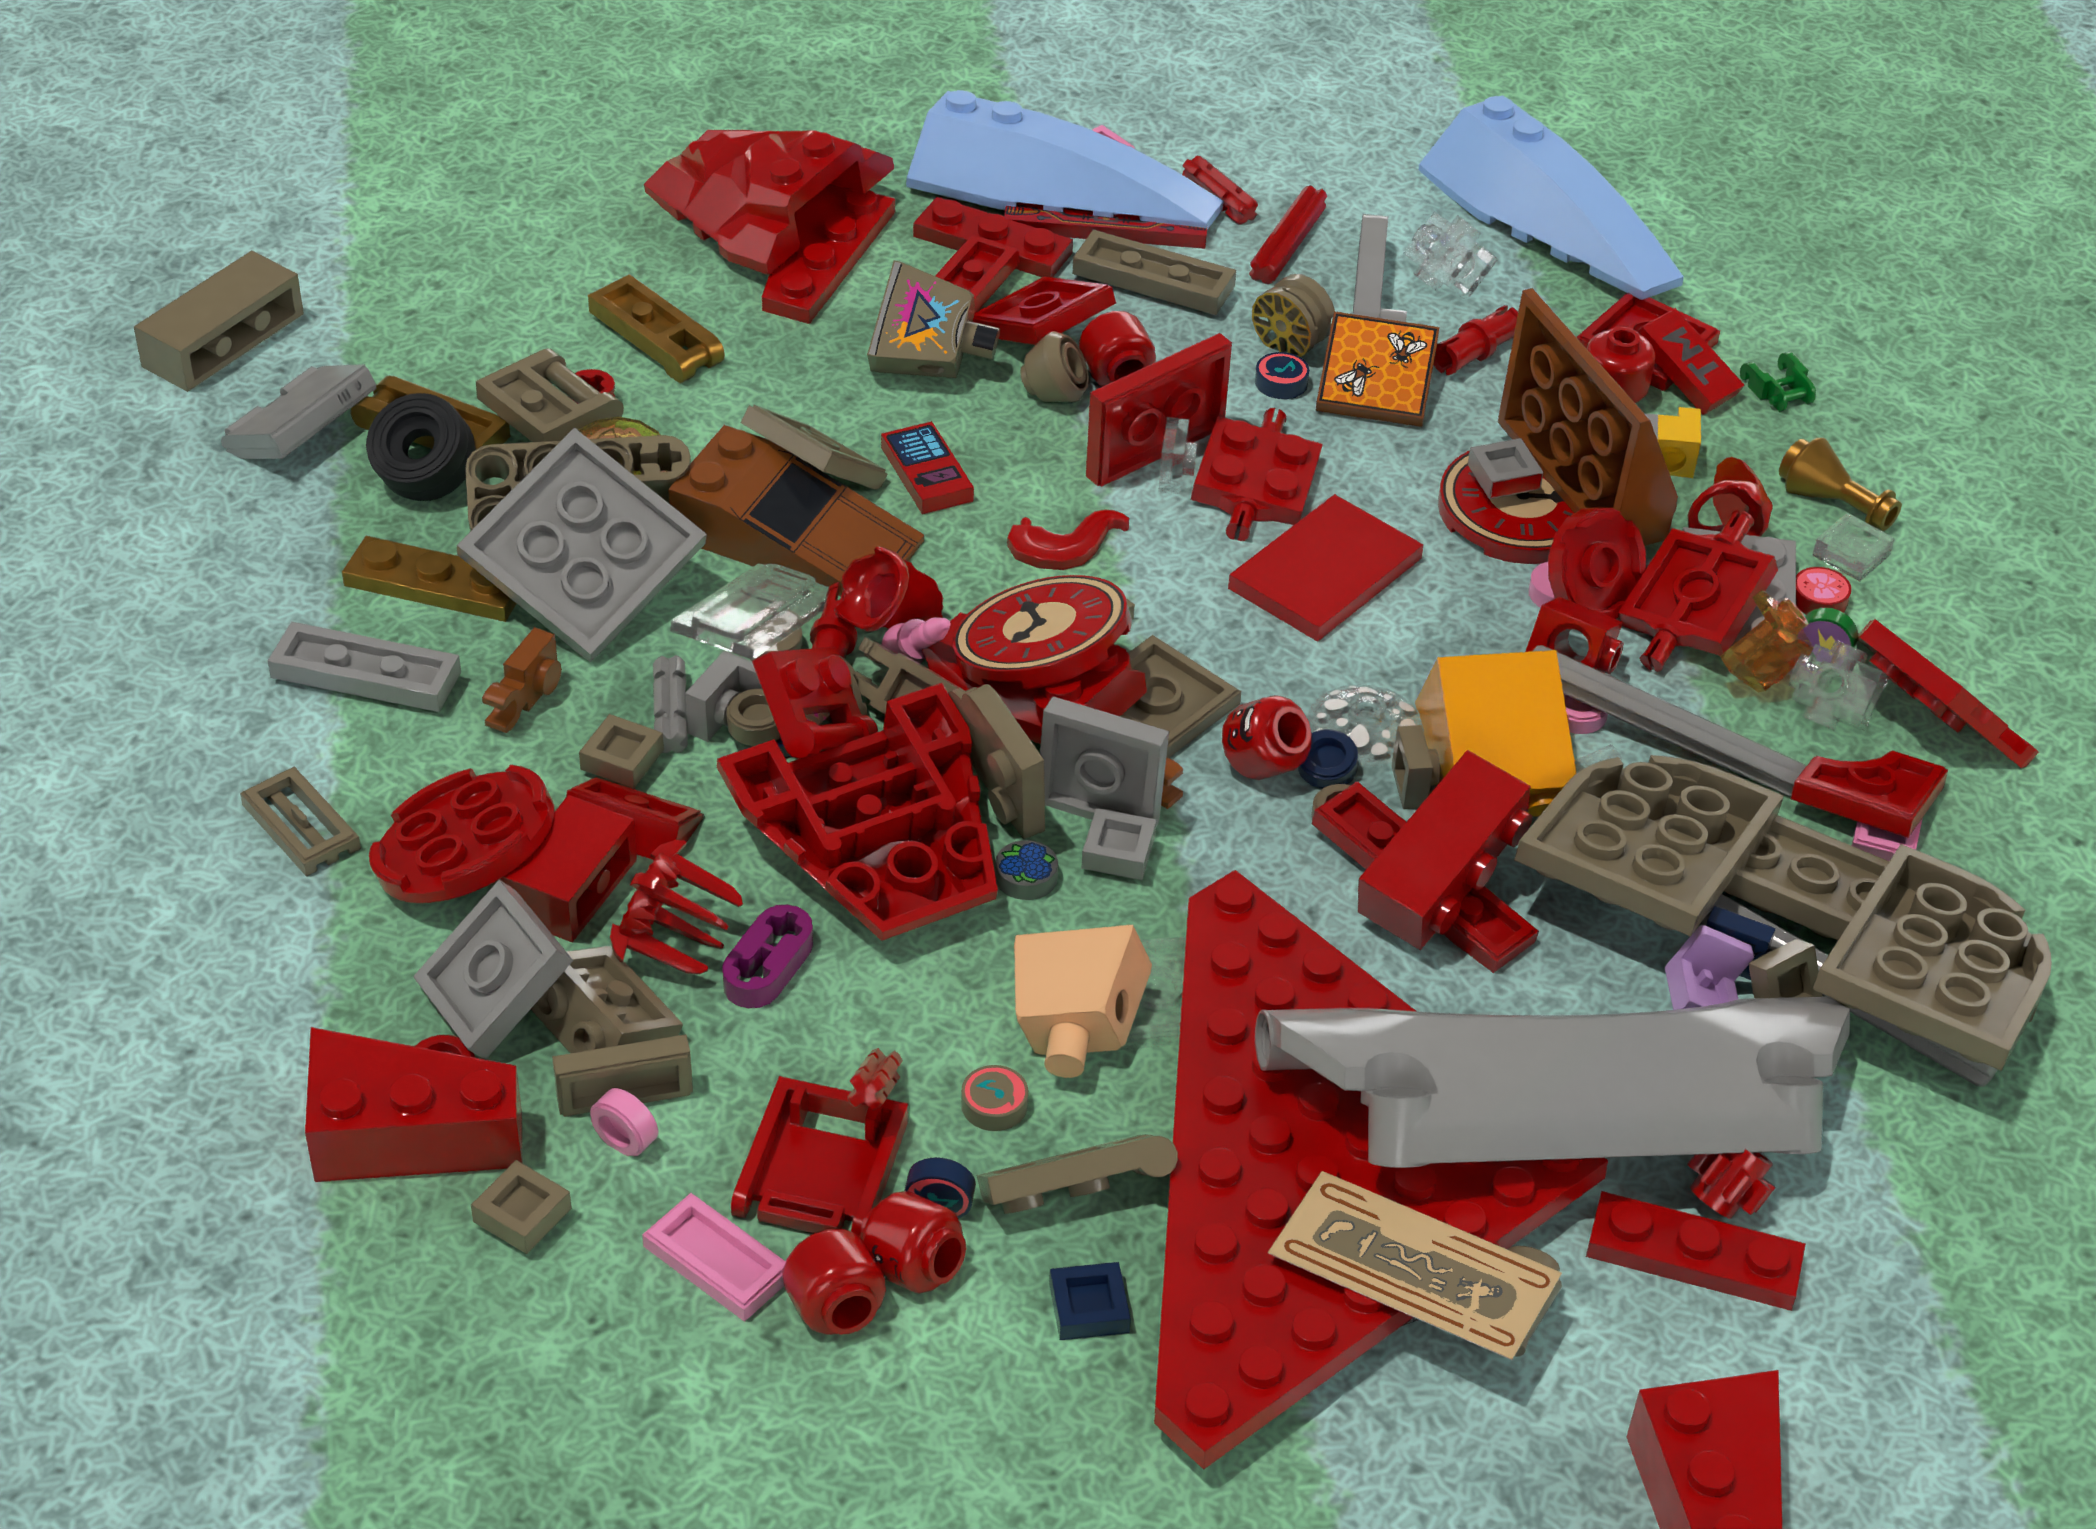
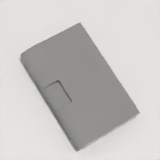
[221,364,376,459]

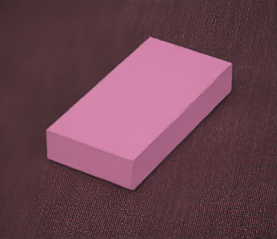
[642,1193,786,1322]

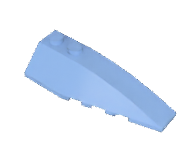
[906,90,1223,230]
[1418,95,1684,300]

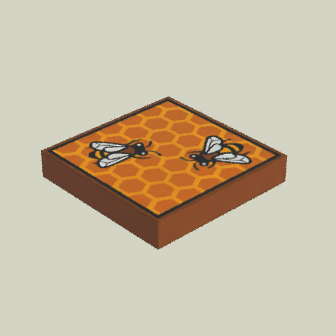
[1316,311,1440,427]

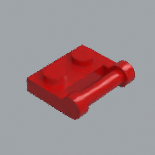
[752,647,878,759]

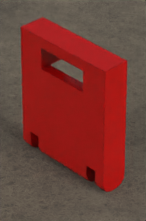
[731,1076,908,1238]

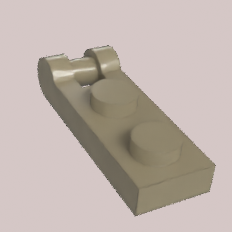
[976,1134,1178,1214]

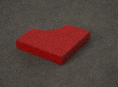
[1791,750,1948,838]

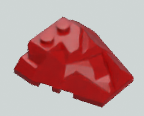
[643,130,894,275]
[717,683,998,941]

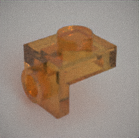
[1720,590,1815,692]

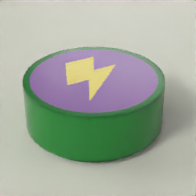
[1796,608,1858,667]

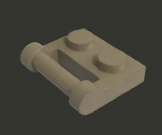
[476,348,624,442]

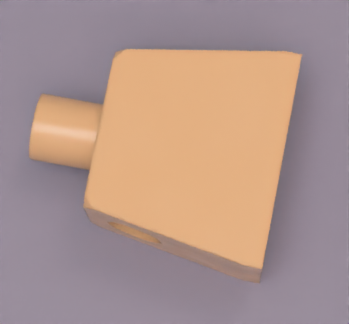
[1014,925,1152,1078]

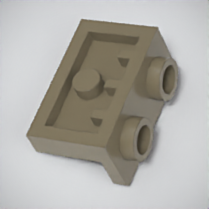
[531,946,683,1053]

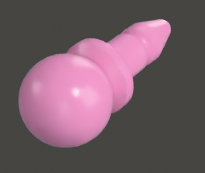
[881,617,951,664]

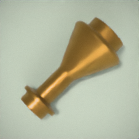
[1779,437,1902,531]

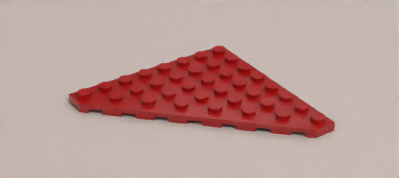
[1154,870,1608,1470]

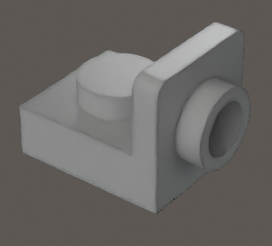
[685,650,762,742]

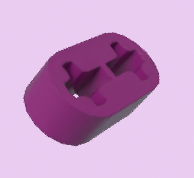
[722,904,813,1009]

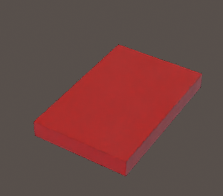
[1086,333,1232,487]
[1228,494,1424,642]

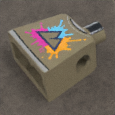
[867,260,1000,378]

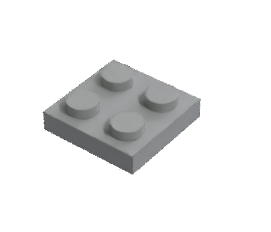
[1040,697,1169,827]
[413,880,574,1060]

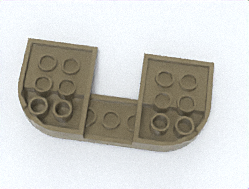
[1514,755,2052,1071]

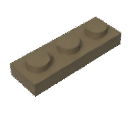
[1072,230,1236,315]

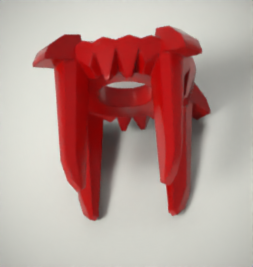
[610,840,743,974]

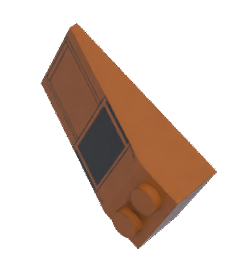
[668,425,924,597]

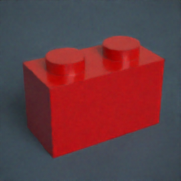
[500,795,637,943]

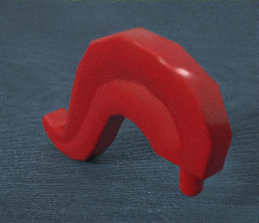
[1007,509,1130,570]

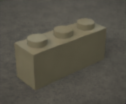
[134,250,304,392]

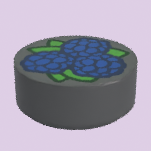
[995,840,1058,900]

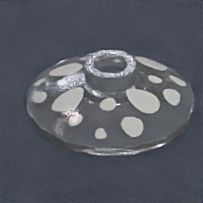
[1307,684,1424,769]

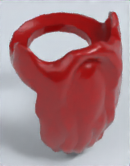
[1687,457,1773,537]
[834,546,944,632]

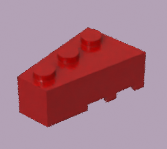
[305,1027,523,1182]
[1626,1370,1782,1529]

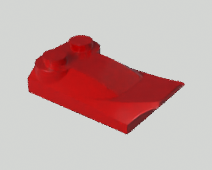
[922,612,1147,744]

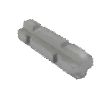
[653,655,688,753]

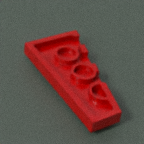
[762,184,895,324]

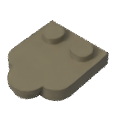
[949,684,1045,839]

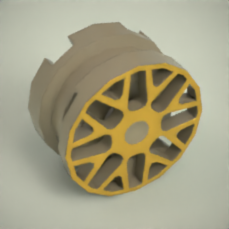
[1252,274,1335,357]

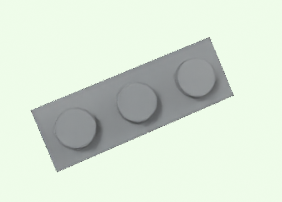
[268,621,461,712]

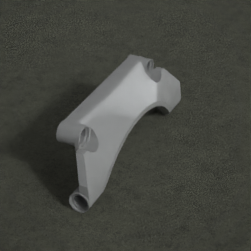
[1255,997,1850,1168]

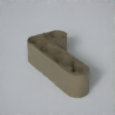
[466,435,691,531]

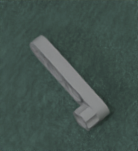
[1353,214,1407,322]

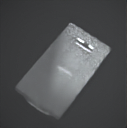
[670,563,839,660]

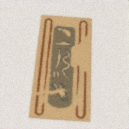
[1268,1171,1562,1360]

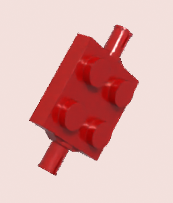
[1190,408,1323,541]
[1618,509,1778,672]

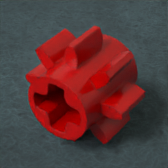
[1687,1149,1776,1219]

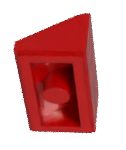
[566,777,704,860]

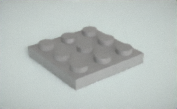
[457,428,707,662]

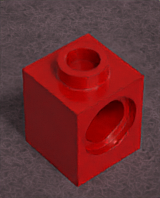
[1525,597,1624,674]

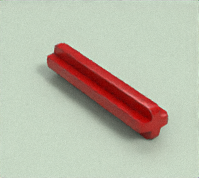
[1249,185,1327,284]

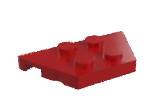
[1857,619,2039,769]

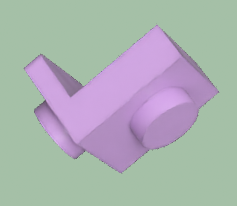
[1665,925,1754,1010]

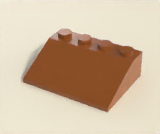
[1497,288,1678,546]

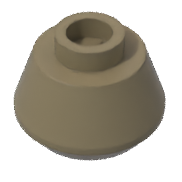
[1020,331,1089,403]

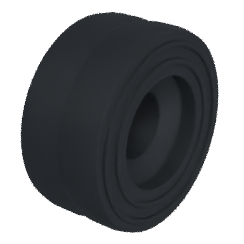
[366,393,476,501]

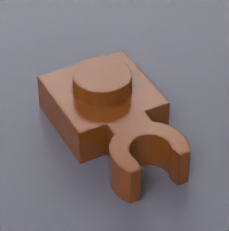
[482,627,562,733]

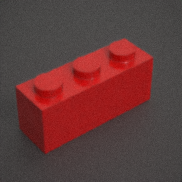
[1358,750,1533,951]

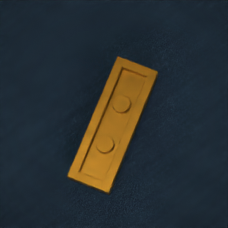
[342,536,517,622]

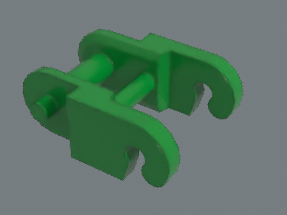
[1740,352,1816,412]

